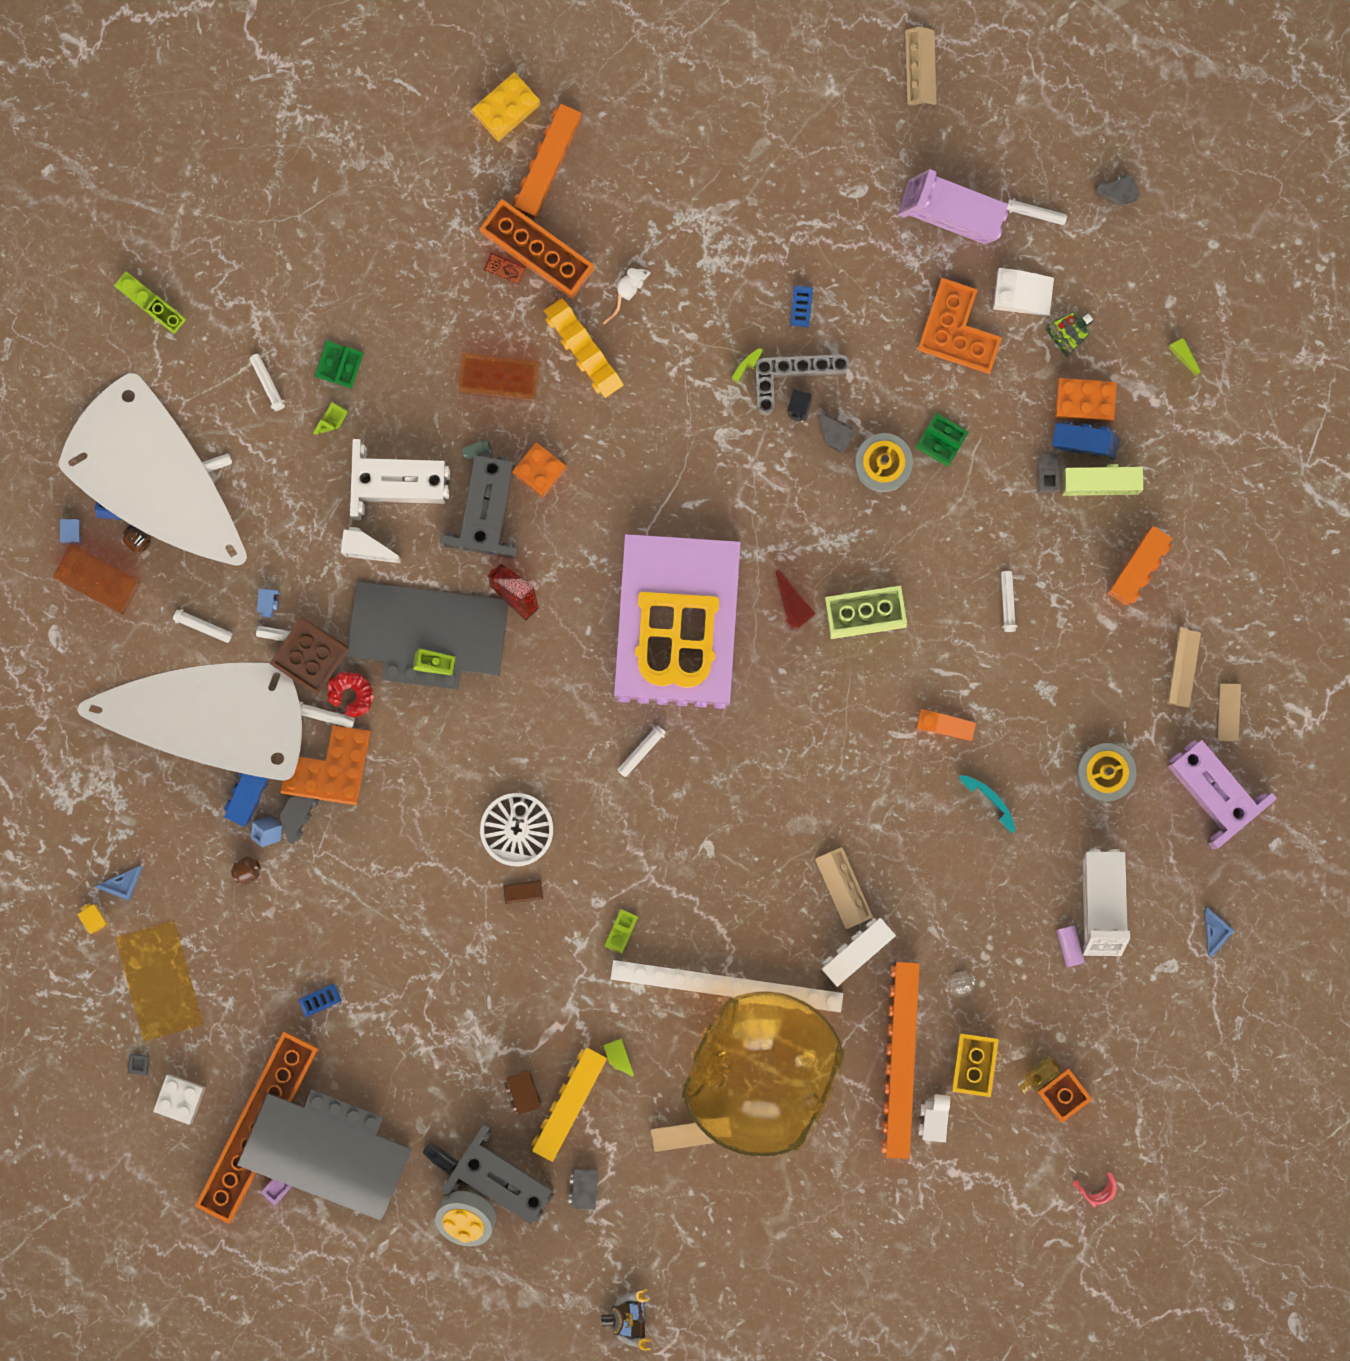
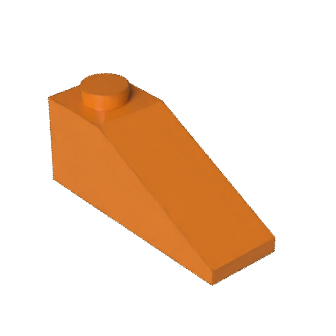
[916,709,976,742]

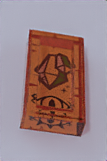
[484,253,526,285]

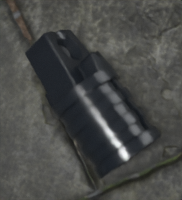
[423,1142,458,1175]

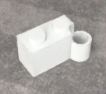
[918,1094,950,1142]

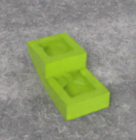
[732,348,763,383]
[604,909,638,954]

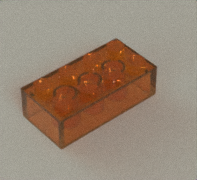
[458,353,540,403]
[53,544,141,615]

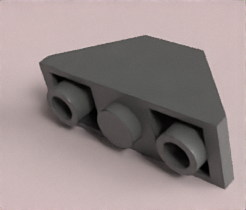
[280,796,320,844]

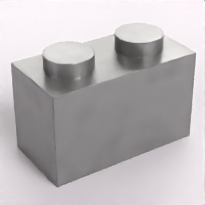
[568,1168,598,1210]

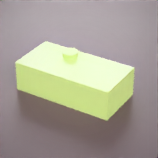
[1062,464,1143,496]
[825,586,907,639]

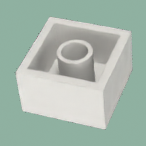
[153,1074,206,1125]

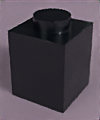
[787,389,813,422]

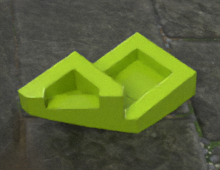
[313,402,349,435]
[603,1039,634,1077]

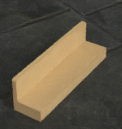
[905,27,937,106]
[1166,627,1201,708]
[815,847,873,929]
[651,1117,731,1152]

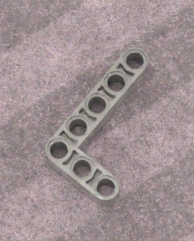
[756,355,849,415]

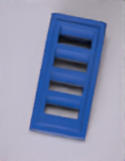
[790,286,813,327]
[298,984,342,1017]

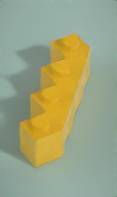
[544,298,623,398]

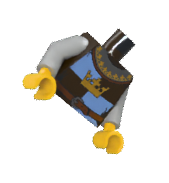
[601,1289,652,1350]

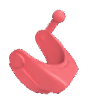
[1073,1172,1117,1207]

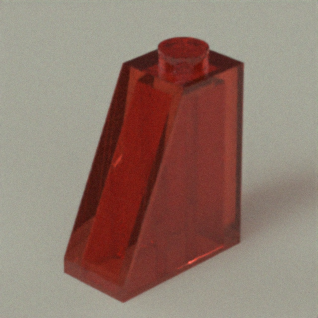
[488,564,539,621]

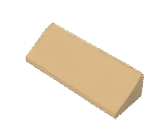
[1217,684,1241,742]

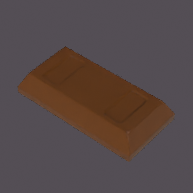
[503,880,544,904]

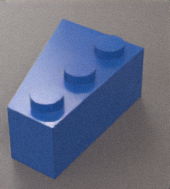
[1052,421,1119,460]
[224,773,269,827]

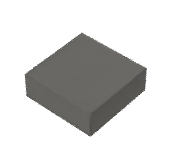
[128,1054,150,1075]

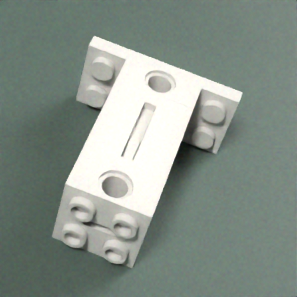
[350,439,450,520]
[1082,849,1130,956]

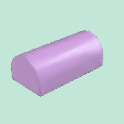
[1056,925,1085,967]

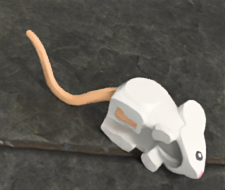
[603,268,651,325]

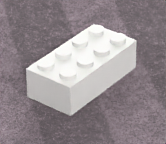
[821,918,896,987]

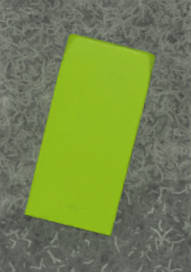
[1169,338,1201,376]
[413,648,456,675]

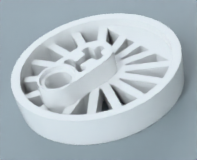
[480,793,553,866]

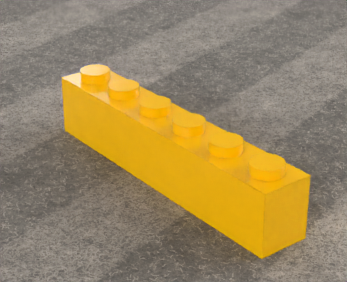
[531,1047,607,1162]

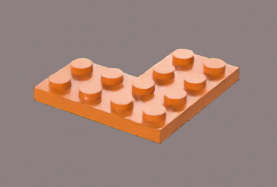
[917,278,1002,374]
[281,725,371,805]

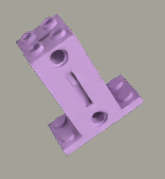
[897,169,1009,245]
[1167,740,1277,849]

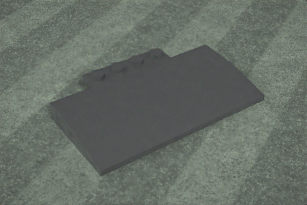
[346,582,509,690]
[237,1089,412,1220]

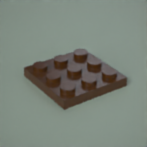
[270,616,349,696]

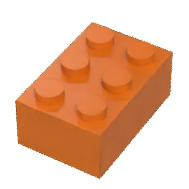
[1055,378,1117,423]

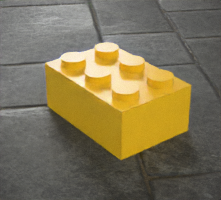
[472,72,541,142]
[951,1033,999,1097]

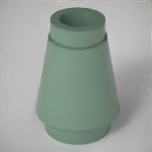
[462,440,492,459]

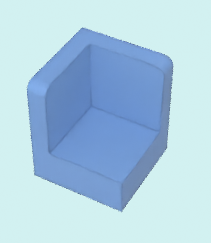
[60,519,82,544]
[251,816,282,847]

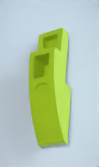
[114,271,186,334]

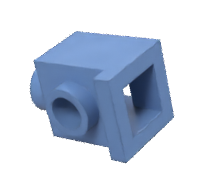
[257,589,280,618]

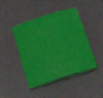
[314,341,364,389]
[916,413,969,467]

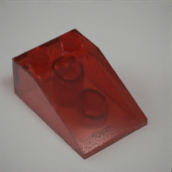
[775,570,816,632]

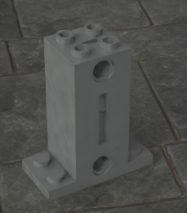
[440,453,519,560]
[442,1122,554,1224]

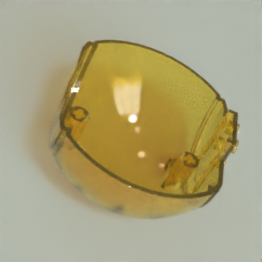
[682,991,844,1158]

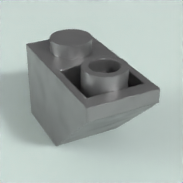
[1095,175,1140,206]
[818,413,854,454]
[1037,455,1060,493]

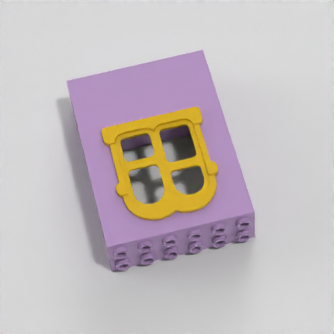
[614,534,741,709]

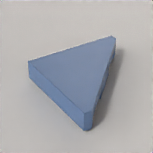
[96,866,143,900]
[1205,907,1234,958]

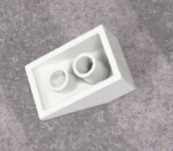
[993,268,1054,316]
[341,527,402,563]

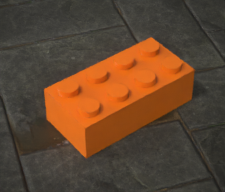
[1107,526,1172,606]

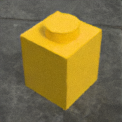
[77,903,109,934]

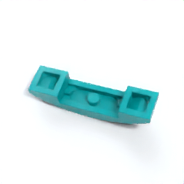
[958,775,1016,834]

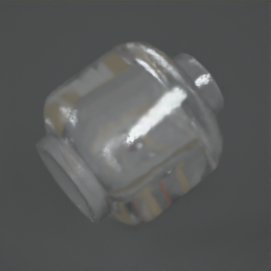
[947,970,978,998]

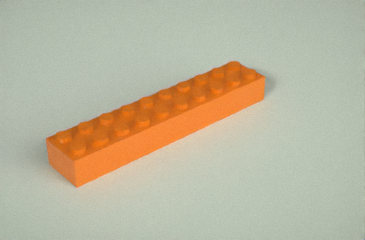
[881,962,920,1159]
[195,1031,320,1224]

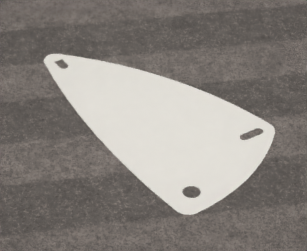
[59,373,247,566]
[78,663,302,781]

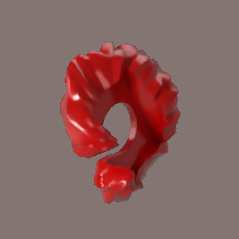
[327,671,374,717]

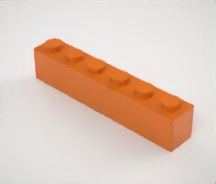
[512,104,582,219]

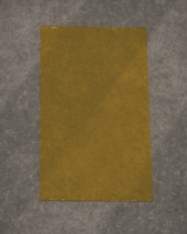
[115,921,203,1042]

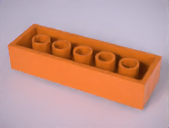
[479,199,595,300]

